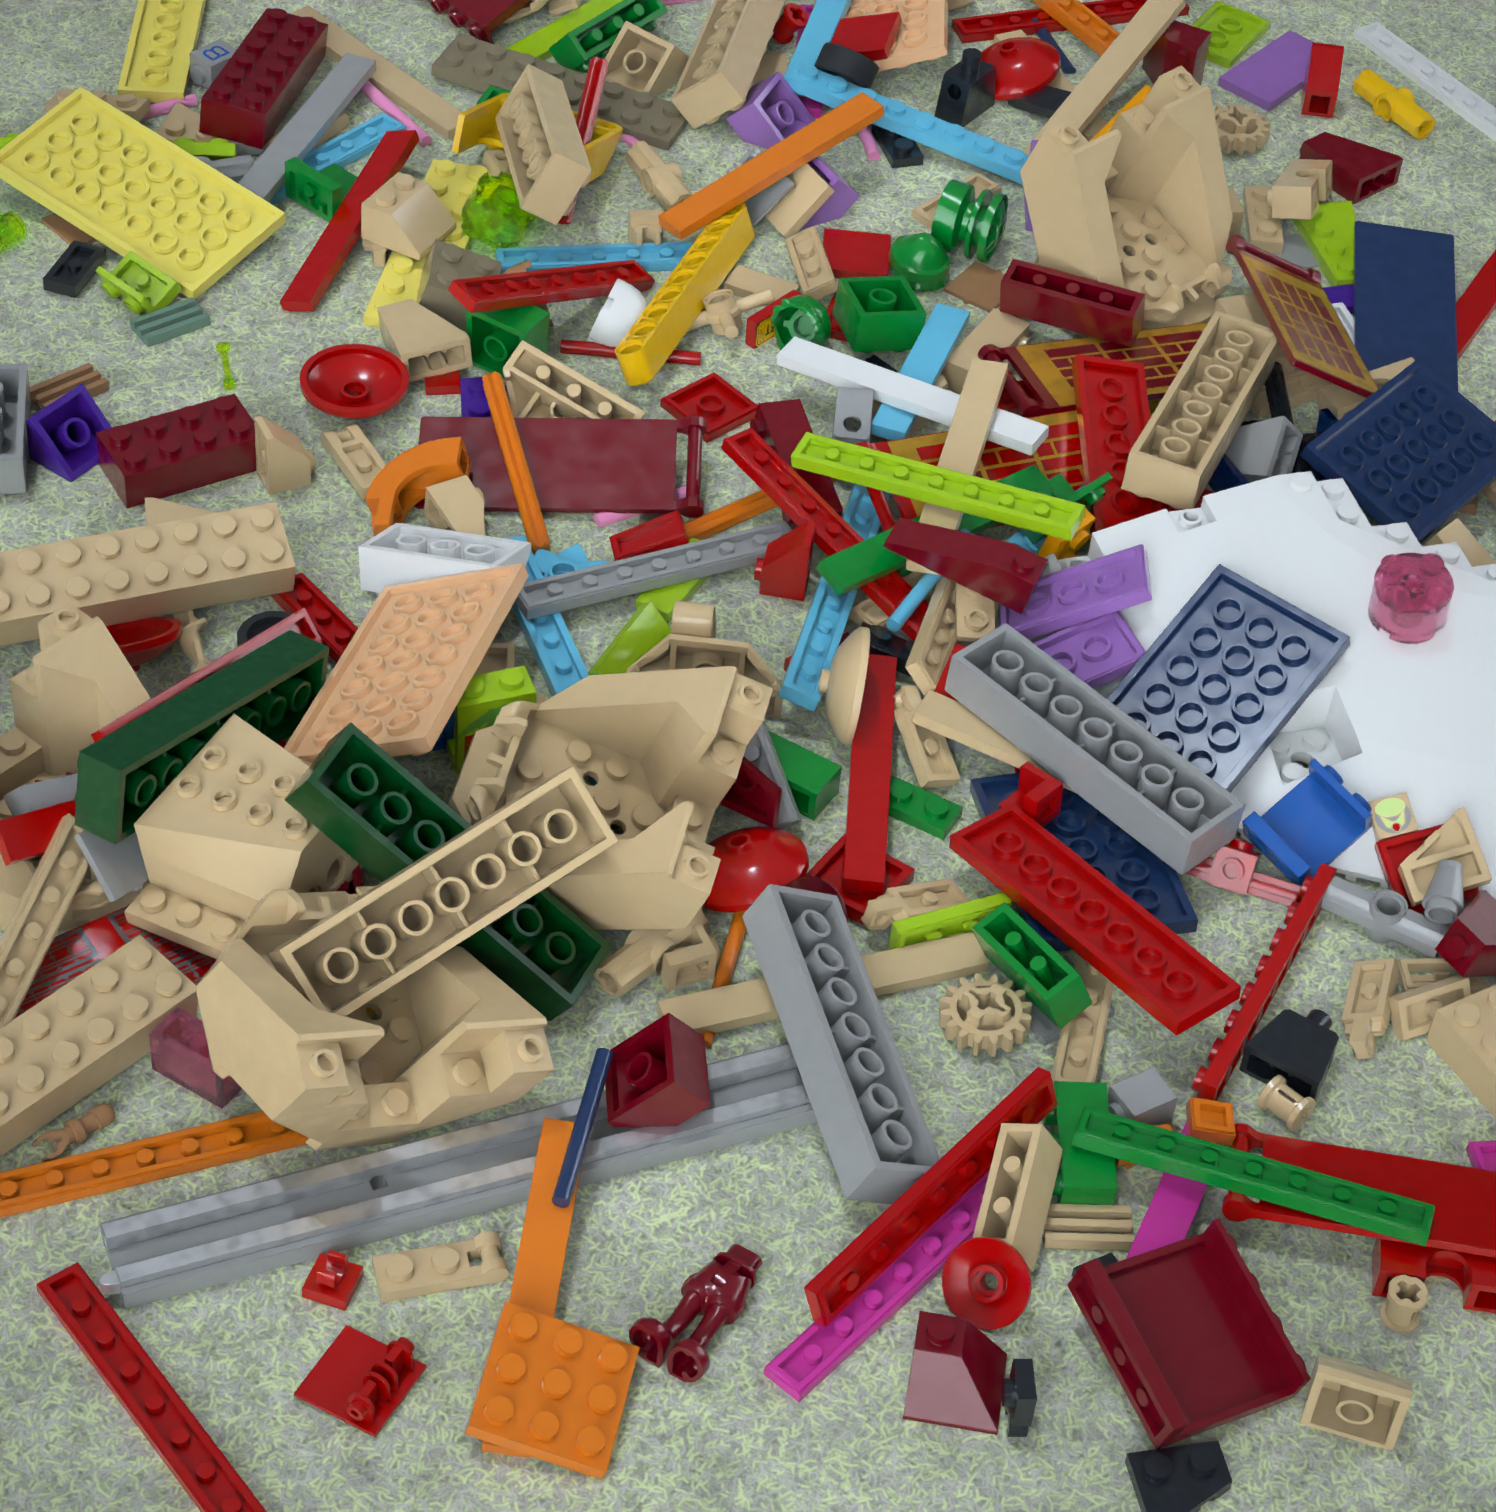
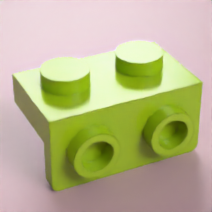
[95,251,182,316]

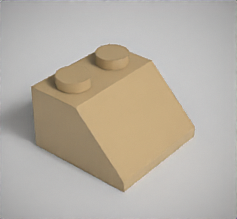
[605,21,689,96]
[361,172,456,261]
[1300,1354,1413,1451]

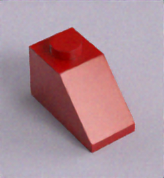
[754,521,816,601]

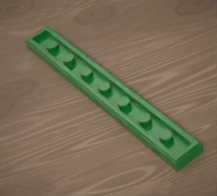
[816,464,1048,596]
[1071,1106,1436,1247]

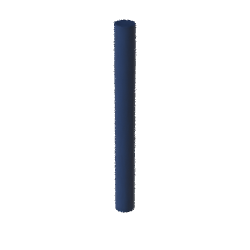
[552,1048,613,1208]

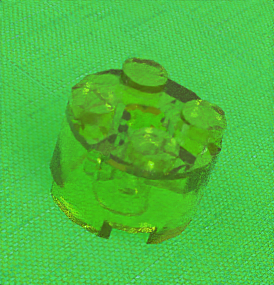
[461,172,537,251]

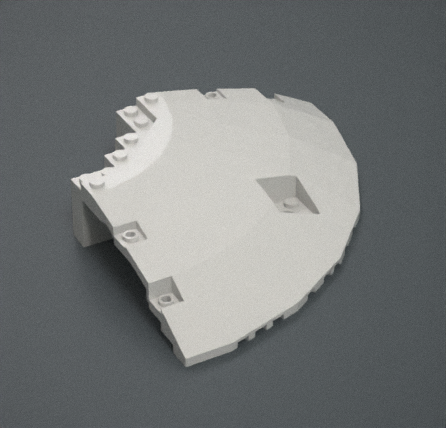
[995,471,1496,908]

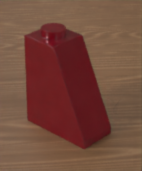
[1299,132,1403,204]
[1435,890,1496,977]

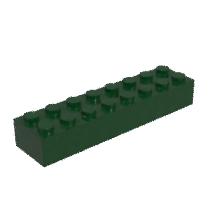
[74,630,329,844]
[284,722,612,1021]

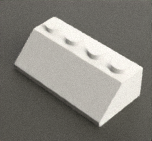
[358,523,531,596]

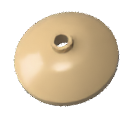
[818,627,870,746]

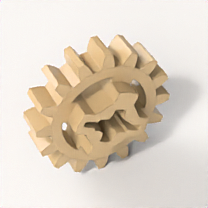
[1214,103,1271,155]
[938,973,1032,1057]

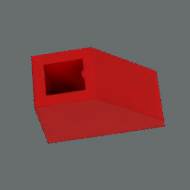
[1301,42,1344,118]

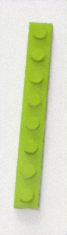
[791,432,1085,541]

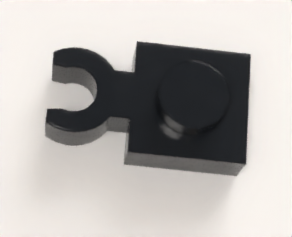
[1001,1358,1037,1437]

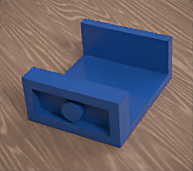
[1242,759,1372,887]

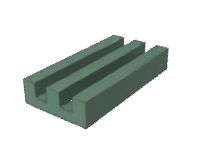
[130,298,211,347]

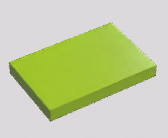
[1191,1,1271,69]

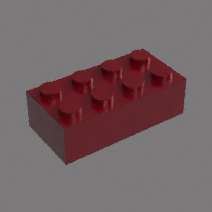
[96,393,256,509]

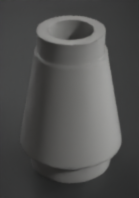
[1422,859,1464,924]

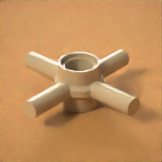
[687,288,774,339]

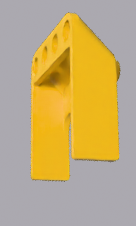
[452,93,623,183]

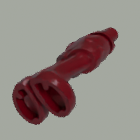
[629,1244,763,1383]

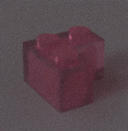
[149,1007,242,1109]

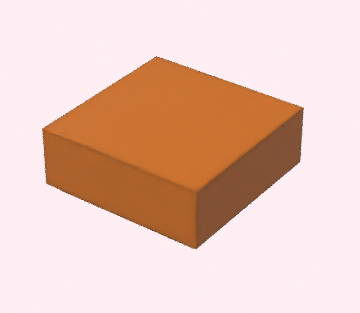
[1186,1097,1236,1146]

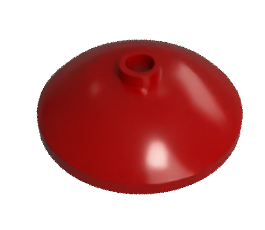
[981,37,1061,101]
[299,344,409,419]
[106,617,182,672]
[702,826,809,913]

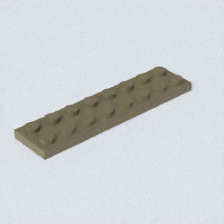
[431,33,688,151]

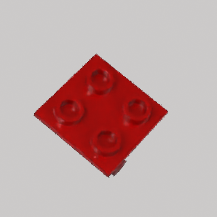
[294,1325,427,1438]

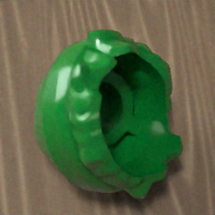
[888,232,950,292]
[771,295,831,351]

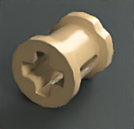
[1257,1075,1316,1132]
[1379,1275,1429,1334]

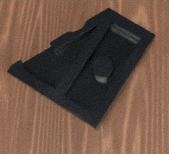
[1125,1441,1232,1512]

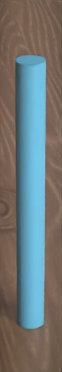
[886,529,972,632]

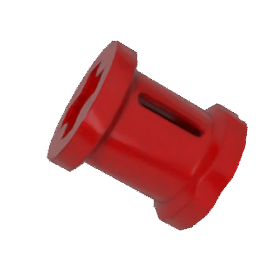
[772,3,809,44]

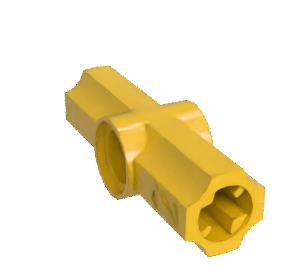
[1352,69,1436,140]

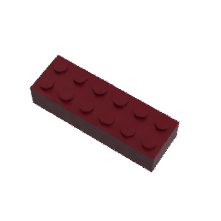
[199,8,328,150]

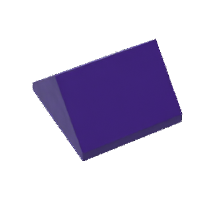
[26,383,112,482]

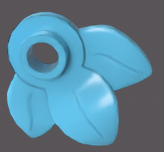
[534,544,609,578]

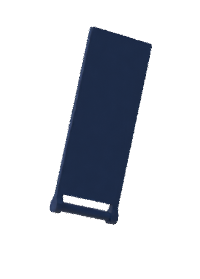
[1353,221,1458,391]

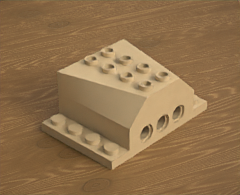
[124,714,363,959]

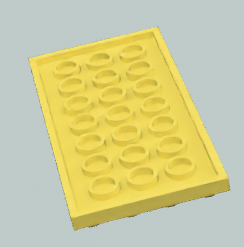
[0,87,286,300]

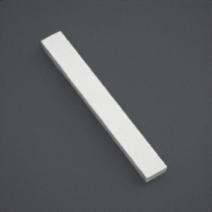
[1353,22,1496,142]
[777,337,1049,455]

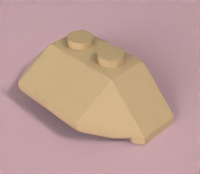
[503,340,645,419]
[627,634,783,718]

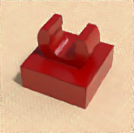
[302,1249,364,1311]

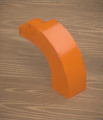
[365,437,471,536]

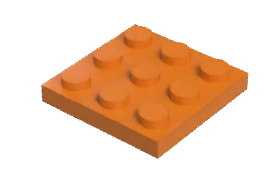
[464,1301,640,1479]

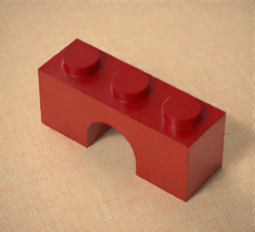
[1372,1238,1496,1314]

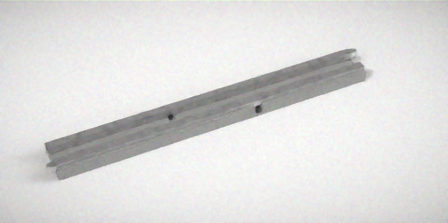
[99,1043,817,1310]

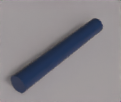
[1031,17,1076,74]

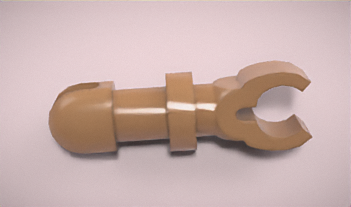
[31,1103,115,1162]

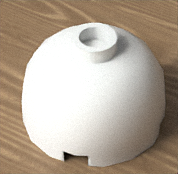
[587,278,647,347]

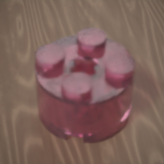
[1368,553,1454,644]

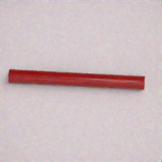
[560,339,701,366]

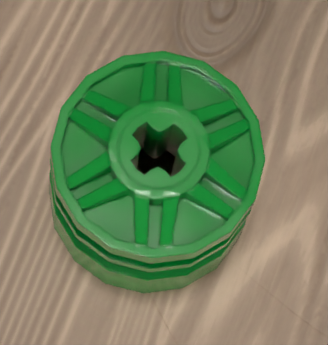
[931,179,1008,264]

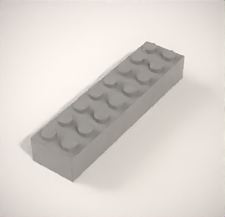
[944,623,1246,875]
[742,884,940,1204]

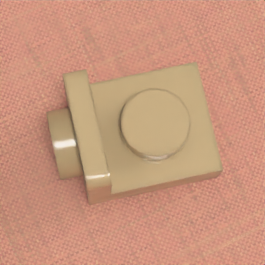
[661,924,720,991]

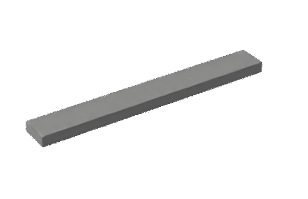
[238,53,376,202]
[515,521,792,620]

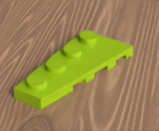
[1292,201,1356,287]

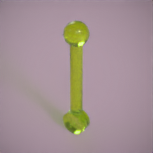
[216,342,237,391]

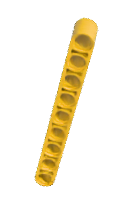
[615,202,755,386]

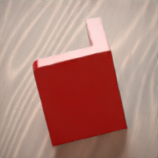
[999,762,1063,827]

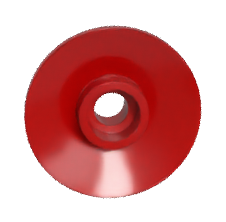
[942,1237,1032,1330]

